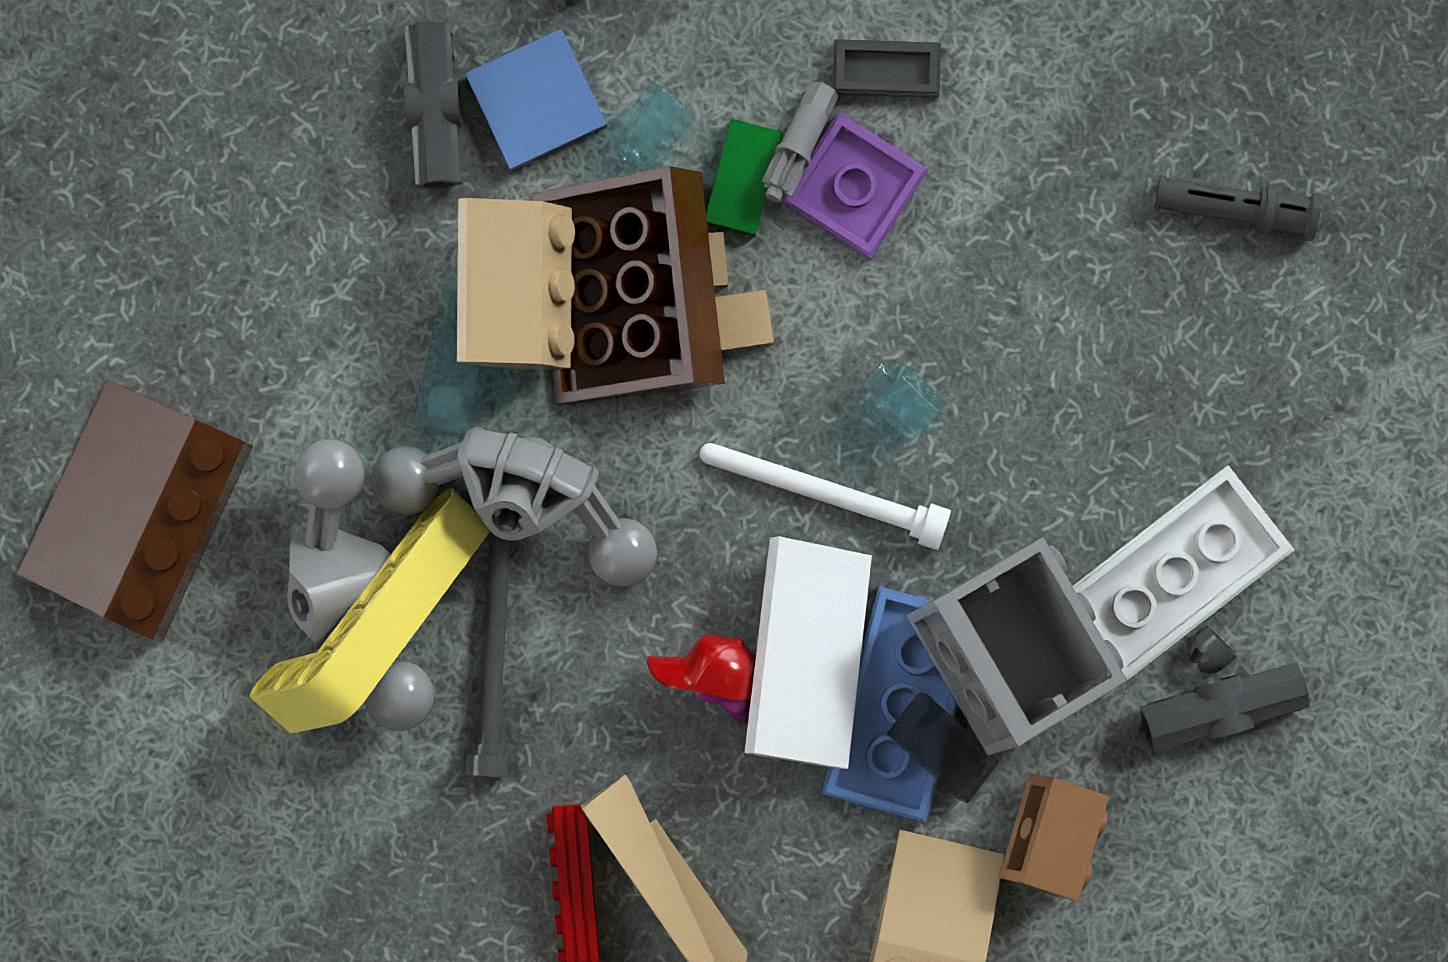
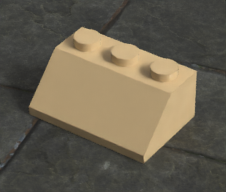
[457,198,575,371]

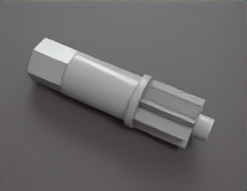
[762,82,838,203]

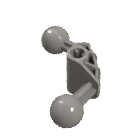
[371,427,657,587]
[287,439,435,731]

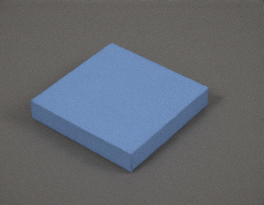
[465,28,607,172]

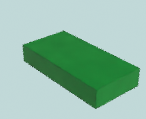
[706,119,783,237]

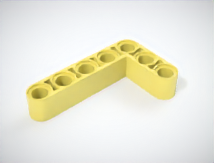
[250,488,490,733]

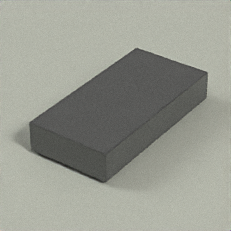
[833,39,941,98]

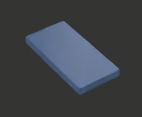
[822,586,958,823]

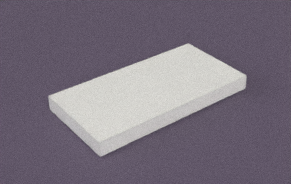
[1072,465,1294,680]
[745,536,872,769]

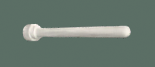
[700,443,951,551]

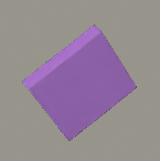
[781,112,929,260]

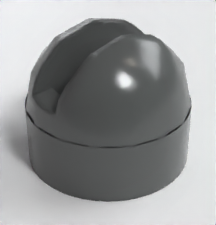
[1189,626,1237,673]

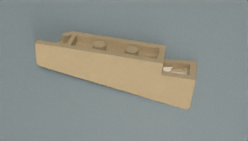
[581,774,748,962]

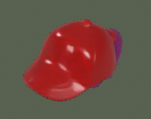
[647,634,763,757]

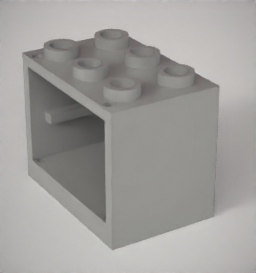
[906,537,1127,756]

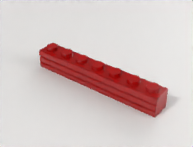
[546,803,600,962]

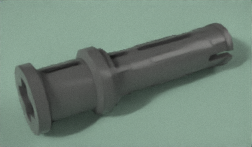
[1154,175,1322,242]

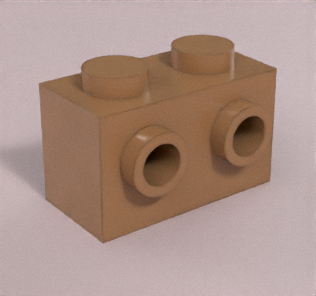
[999,774,1109,901]

